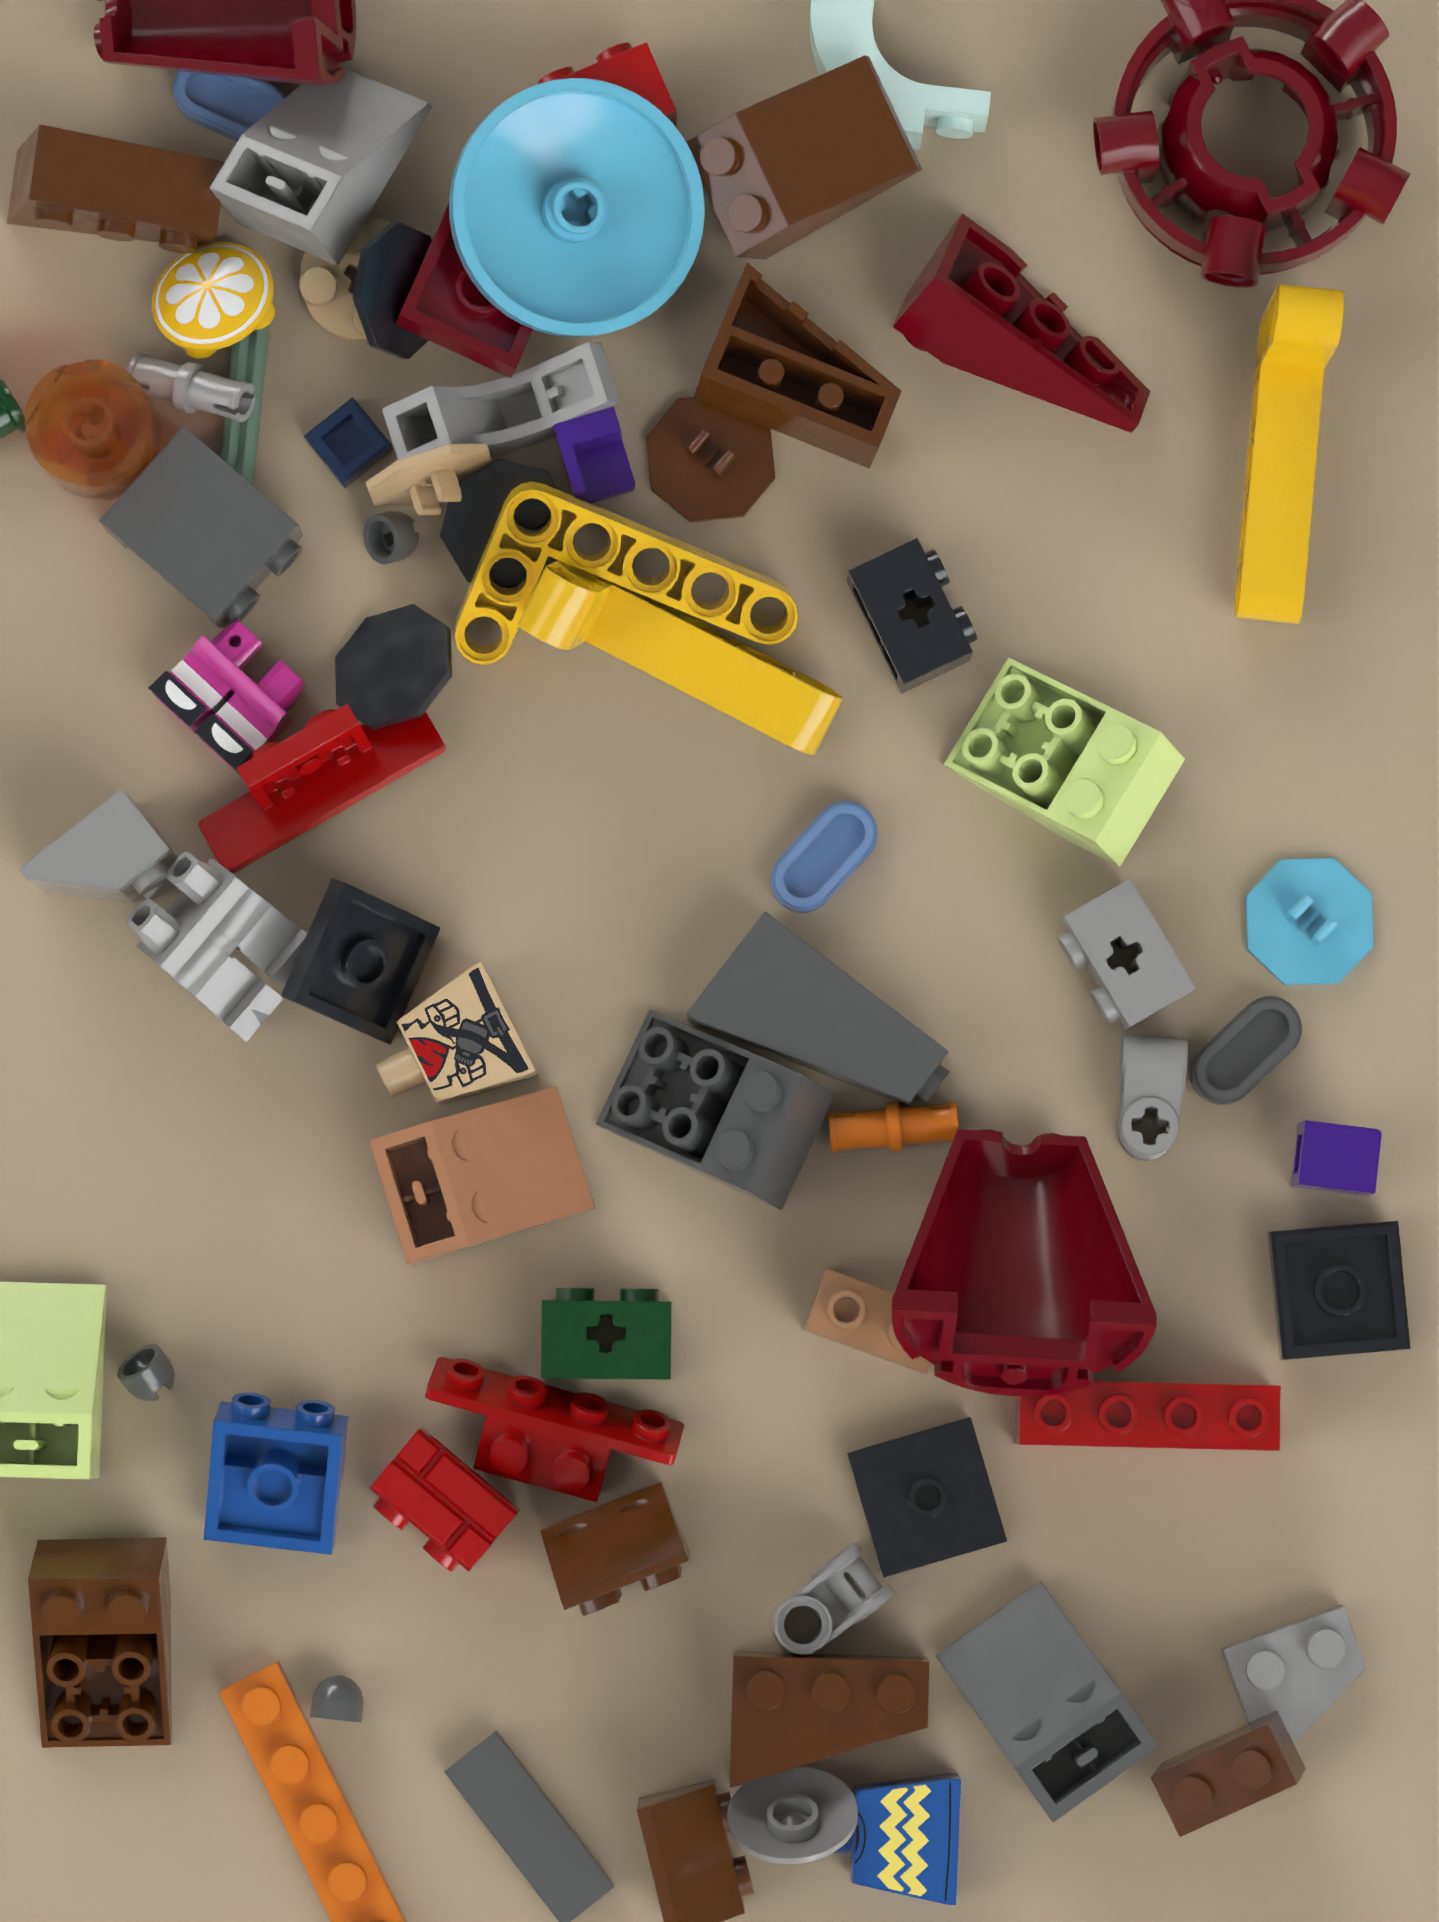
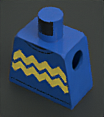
[833,1774,961,1905]

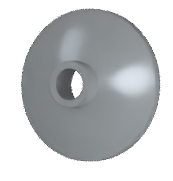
[727,1767,858,1864]

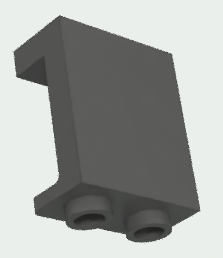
[99,426,303,629]

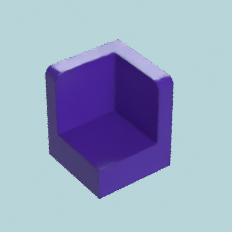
[553,406,635,504]
[1291,1120,1382,1196]

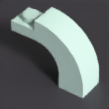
[809,0,991,150]

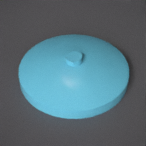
[449,78,705,337]

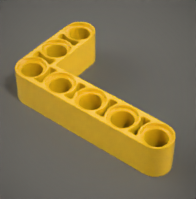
[1234,284,1344,624]
[455,481,798,665]
[518,560,843,755]

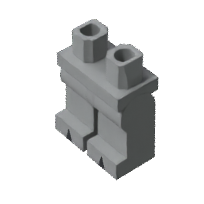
[126,851,308,1042]

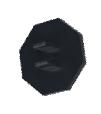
[352,222,432,359]
[440,458,559,588]
[335,604,452,730]

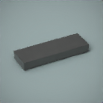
[444,1730,615,1922]

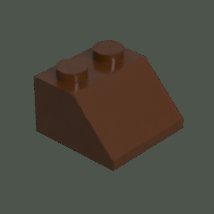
[637,1779,754,1922]

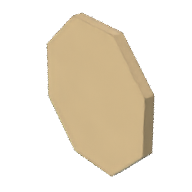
[366,443,492,516]

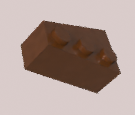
[7,124,225,253]
[694,263,901,469]
[729,1651,929,1788]

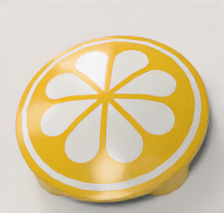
[152,242,276,359]

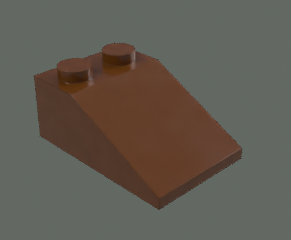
[686,55,923,260]

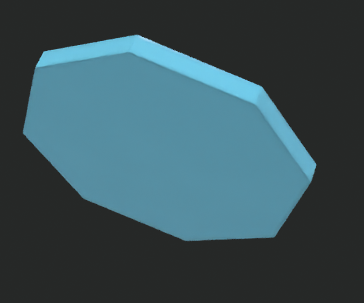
[1245,858,1374,985]

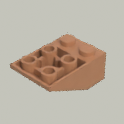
[369,1086,595,1266]

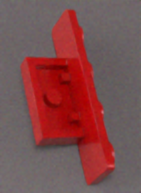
[198,703,446,874]
[425,1357,685,1502]

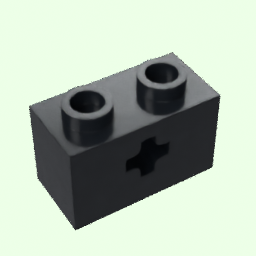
[847,538,977,694]

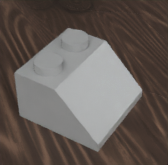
[19,789,179,902]

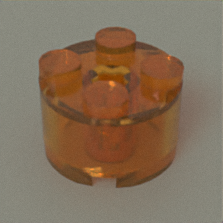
[25,359,161,500]

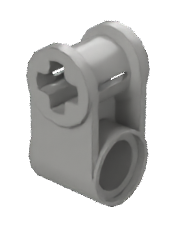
[1118,1034,1188,1161]
[771,1542,895,1654]

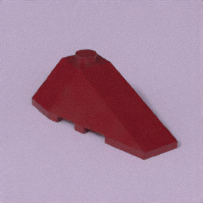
[892,213,1151,433]

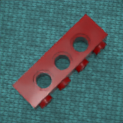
[1015,1381,1281,1451]

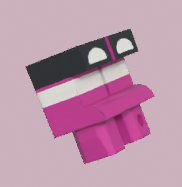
[148,620,306,778]

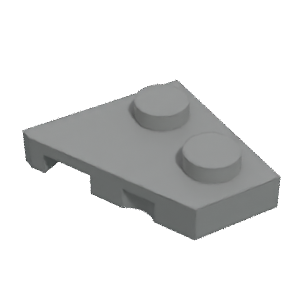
[1221,1605,1367,1744]

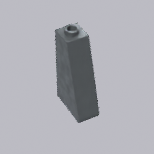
[687,911,950,1106]

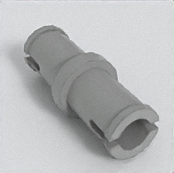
[126,353,256,423]

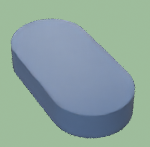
[173,71,287,142]
[771,801,878,913]

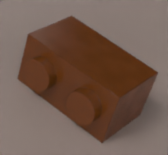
[1151,1710,1306,1837]

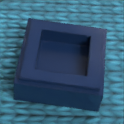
[304,397,394,488]

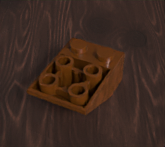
[540,1481,690,1616]
[28,1537,172,1748]

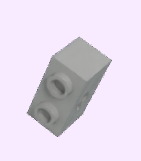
[1057,878,1196,1031]

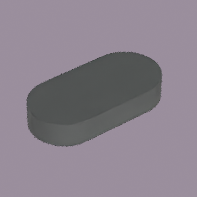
[1190,996,1302,1105]

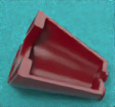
[94,0,356,86]
[891,1129,1157,1397]

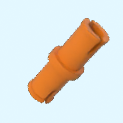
[829,1101,959,1153]

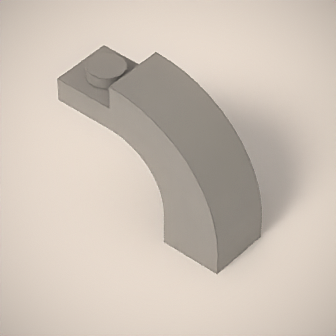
[382,342,620,460]

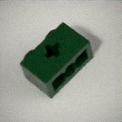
[541,1288,672,1380]

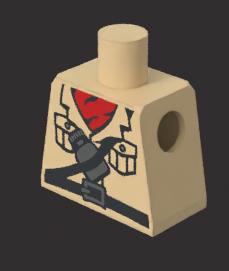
[375,961,538,1105]

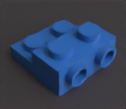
[203,1393,349,1555]

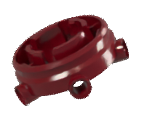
[1093,0,1411,288]

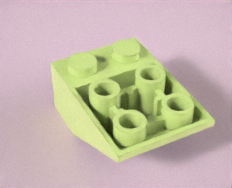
[943,657,1185,867]
[0,1282,107,1480]

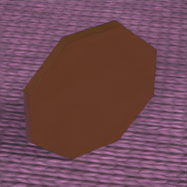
[646,397,775,523]

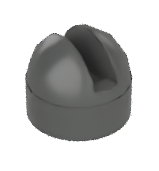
[363,511,420,564]
[117,1344,175,1401]
[310,1675,364,1722]

